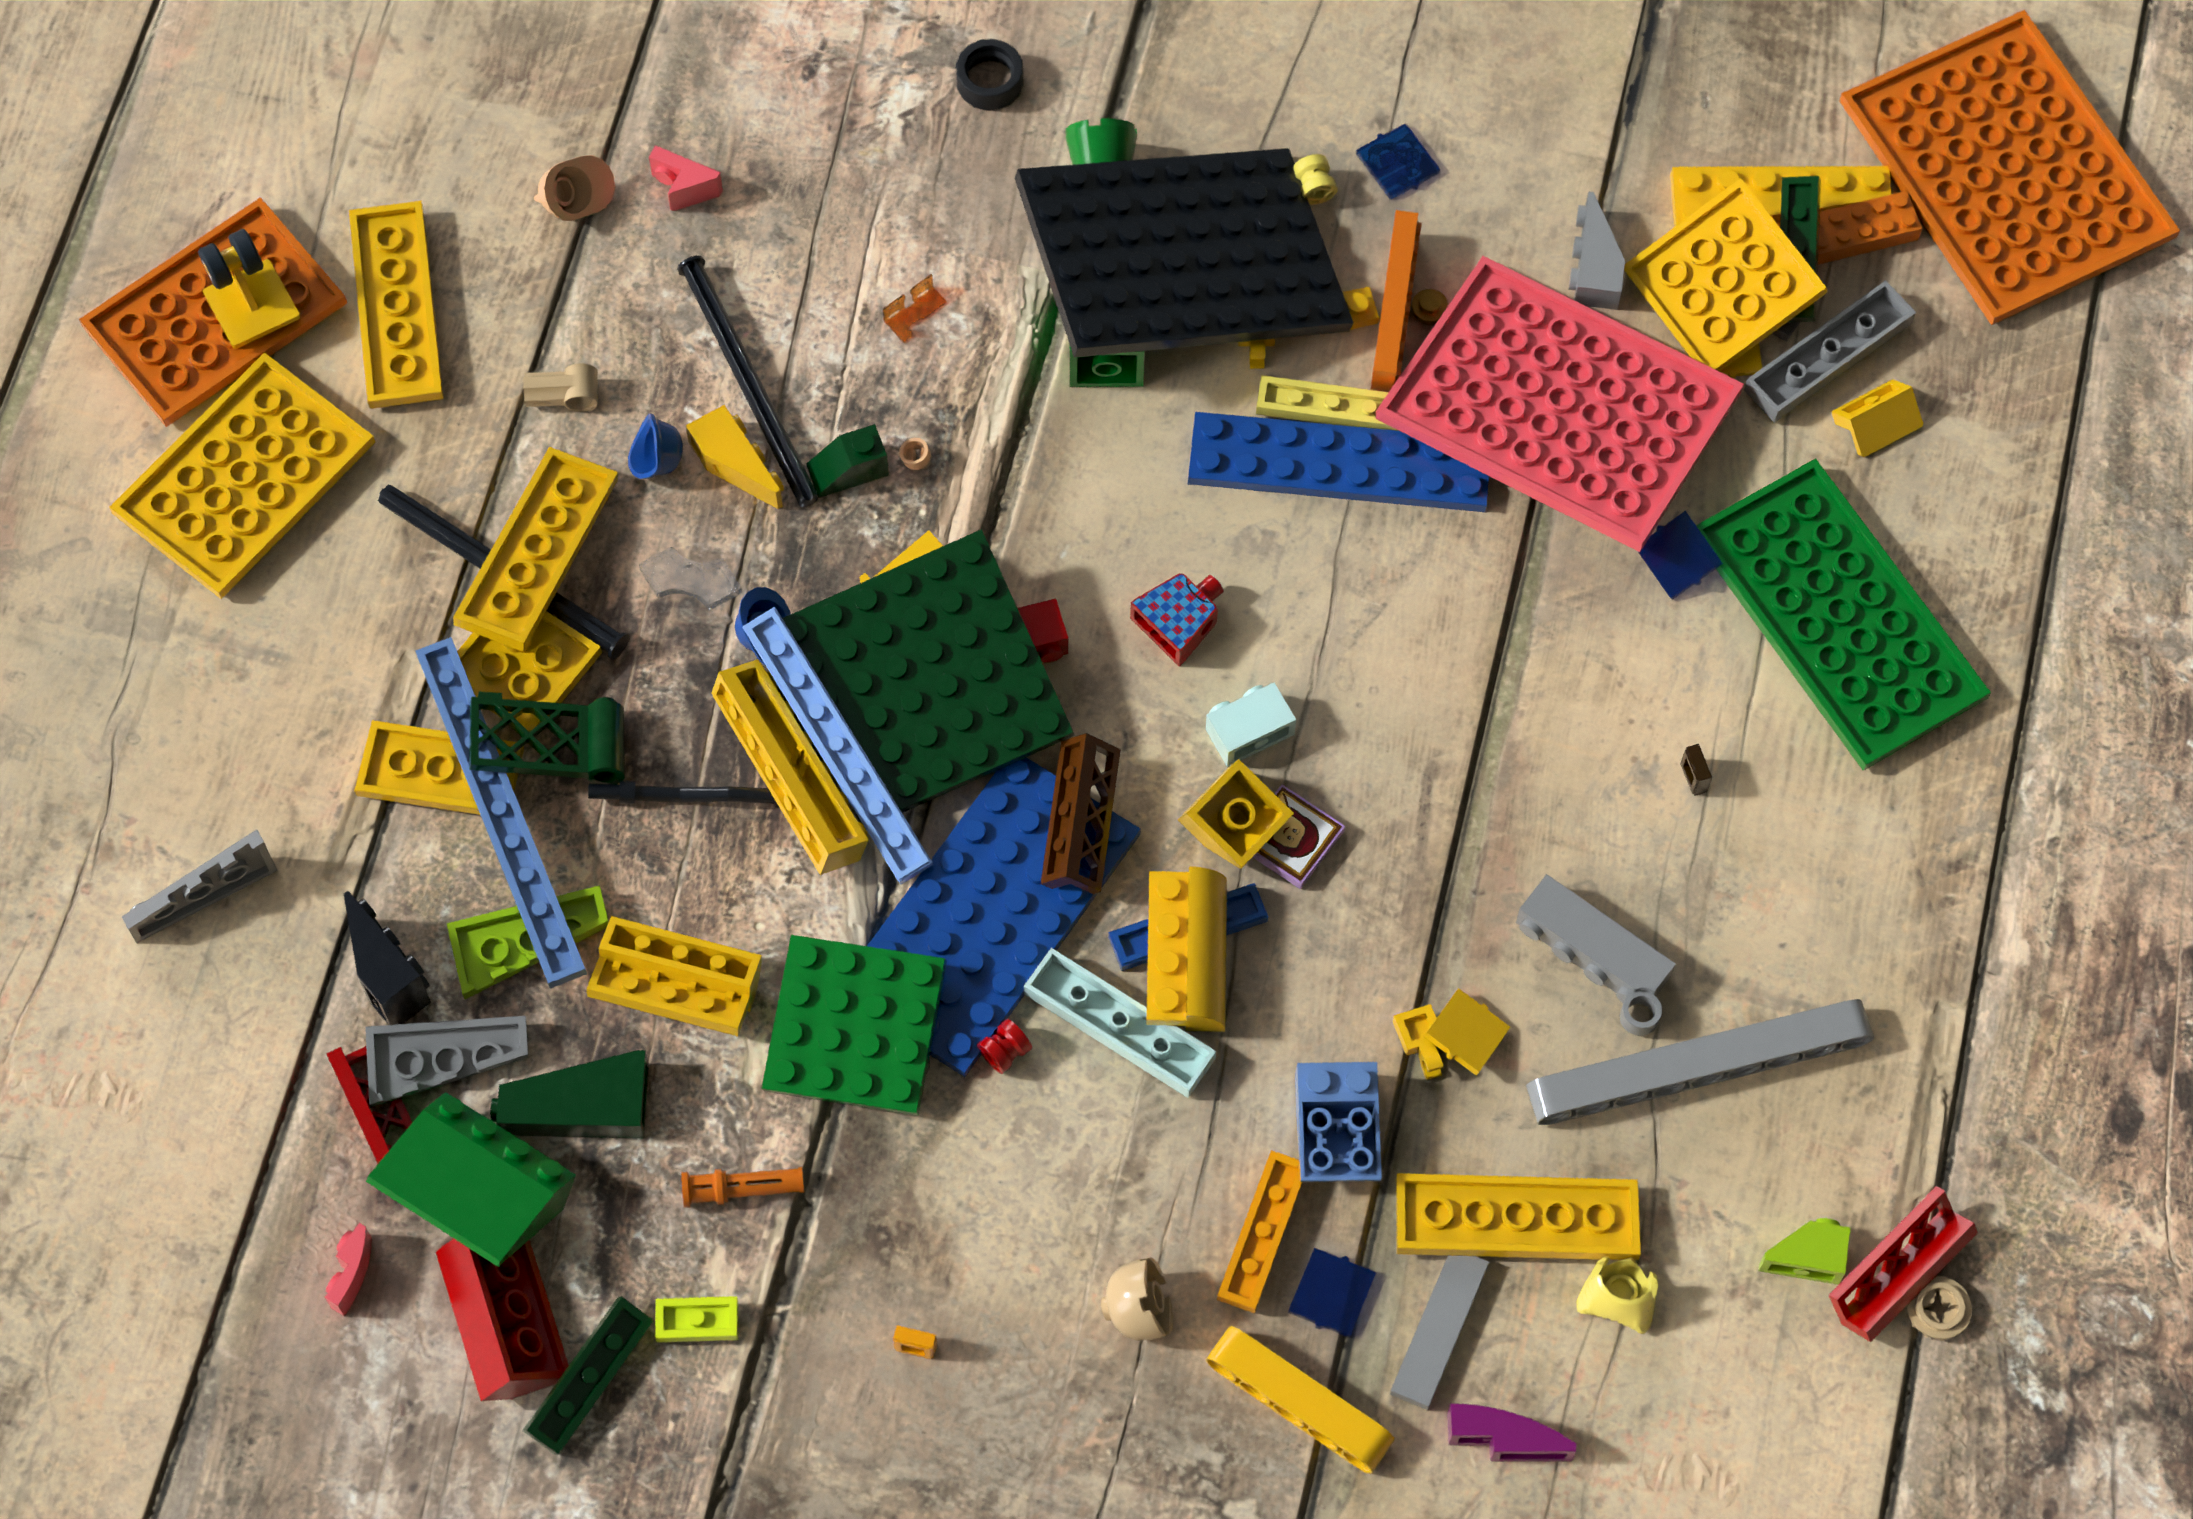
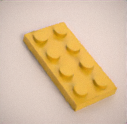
[355,720,524,815]

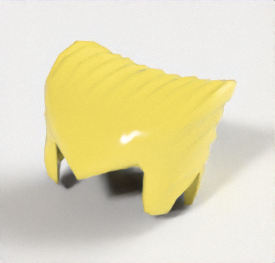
[1576,1257,1658,1334]

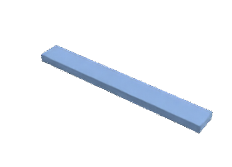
[742,607,934,885]

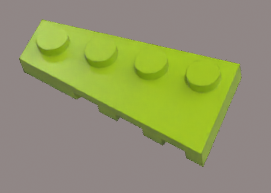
[446,885,609,1000]

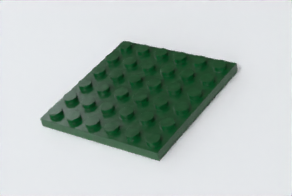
[782,529,1075,829]

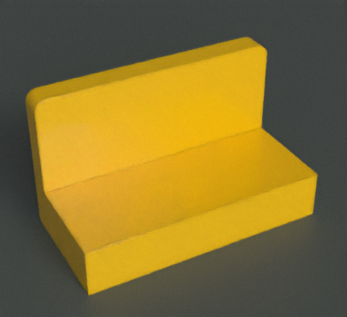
[1831,379,1923,457]

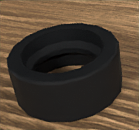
[956,39,1024,111]

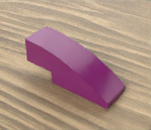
[1447,1403,1576,1462]

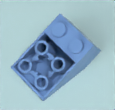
[1295,1062,1382,1182]

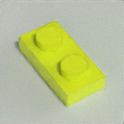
[655,1296,738,1343]

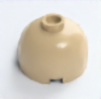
[1101,1257,1173,1341]

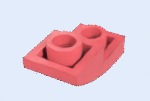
[325,1223,372,1316]

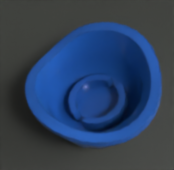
[628,414,683,479]

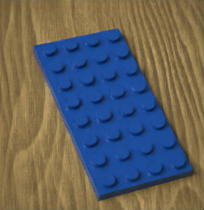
[867,757,1141,1077]

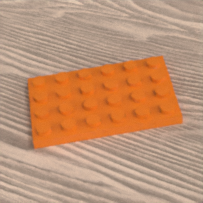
[79,197,348,427]

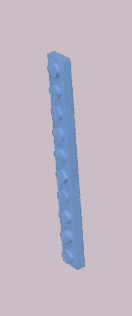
[415,637,587,989]

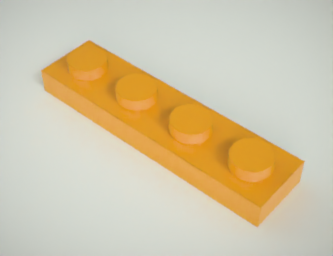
[1217,1150,1303,1314]

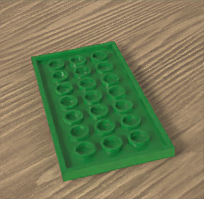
[1690,458,1991,771]

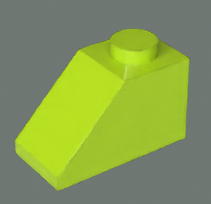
[1759,1218,1850,1285]

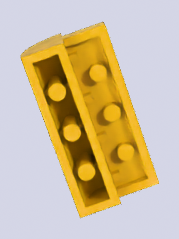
[1146,866,1227,1032]
[586,916,762,1036]

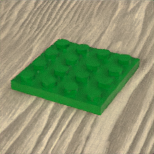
[761,935,947,1116]

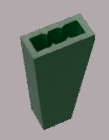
[490,1050,649,1139]

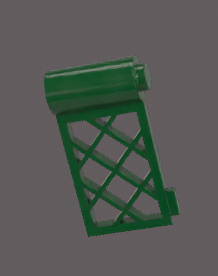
[469,691,625,784]

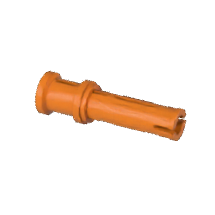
[681,1167,804,1208]

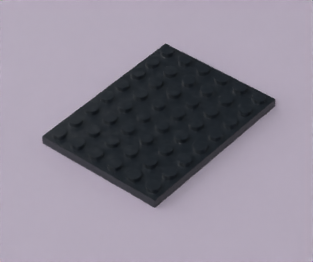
[1015,148,1354,357]

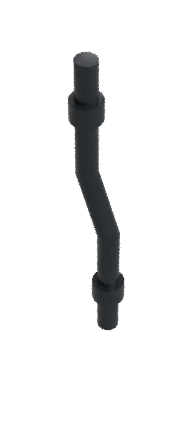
[588,781,780,808]

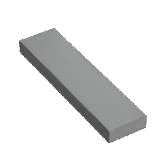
[1390,1256,1489,1410]

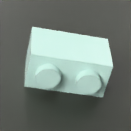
[1206,682,1296,767]

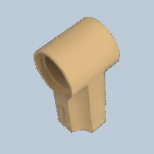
[523,363,598,412]

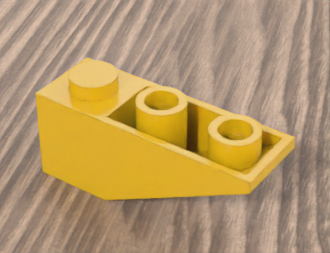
[685,405,785,509]

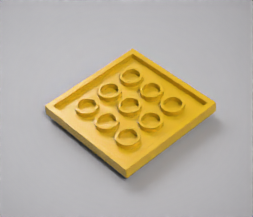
[1624,178,1829,372]

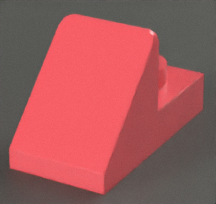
[649,145,723,211]

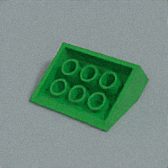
[366,1092,576,1267]

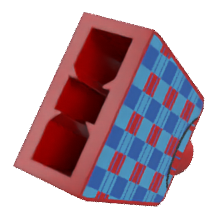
[1130,573,1224,666]

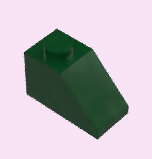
[806,424,889,498]

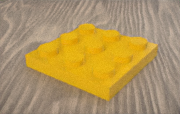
[457,611,602,732]

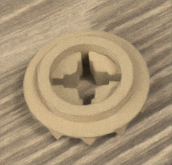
[1906,1276,1972,1341]

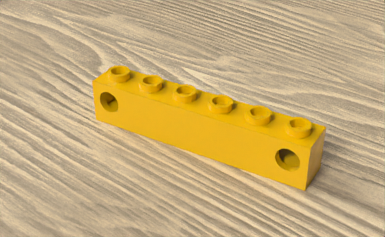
[711,659,869,875]

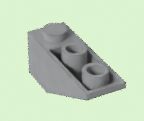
[1569,192,1625,310]

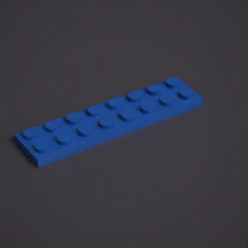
[1188,412,1489,512]

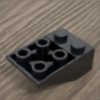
[344,891,431,1025]

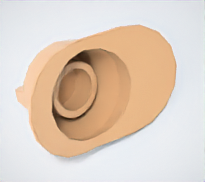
[534,155,615,221]

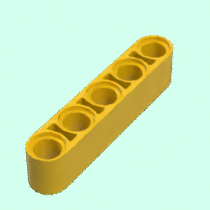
[1206,1326,1395,1474]

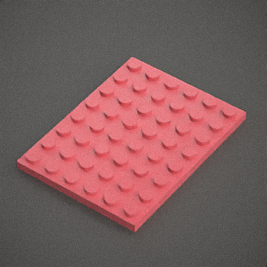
[1375,256,1744,552]

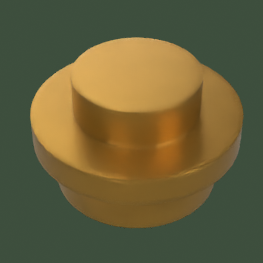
[1411,289,1449,325]

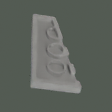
[122,829,278,943]
[366,1016,528,1108]

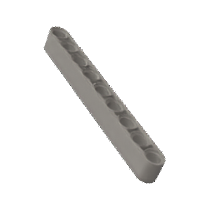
[1526,999,1874,1125]

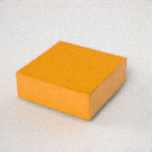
[893,1325,937,1359]

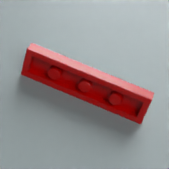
[326,1046,412,1163]
[1828,1186,1978,1342]

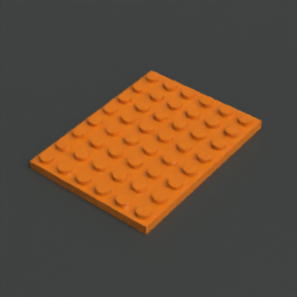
[1839,9,2180,325]

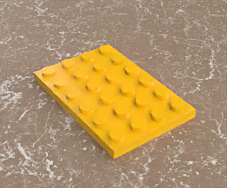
[109,353,376,599]

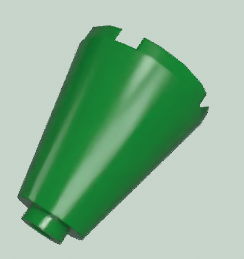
[1065,118,1138,165]

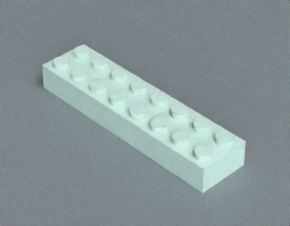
[1024,948,1216,1098]

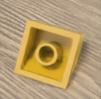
[1178,759,1294,869]

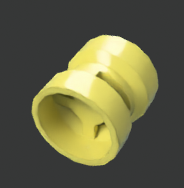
[1293,154,1338,205]

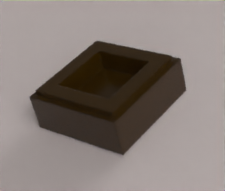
[1680,744,1712,796]

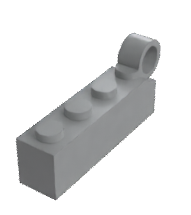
[1516,874,1676,1036]

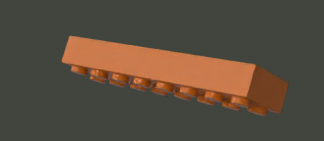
[1776,191,1922,265]
[1370,210,1422,392]

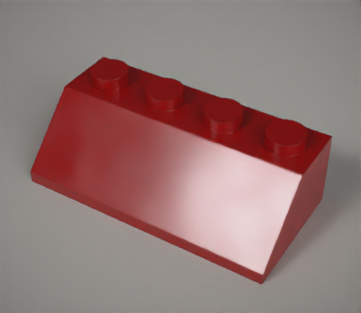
[435,1238,569,1401]

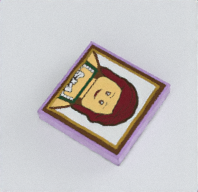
[1252,785,1345,889]

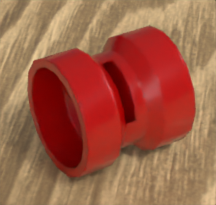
[977,1019,1033,1075]

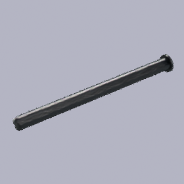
[677,255,818,508]
[378,485,630,660]

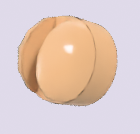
[899,438,931,470]

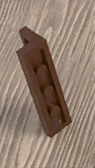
[1041,733,1121,894]

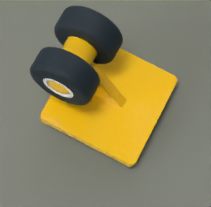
[198,229,300,349]

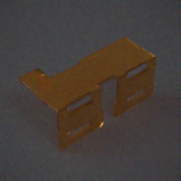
[883,274,947,343]

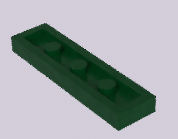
[1780,176,1821,322]
[522,1296,654,1455]

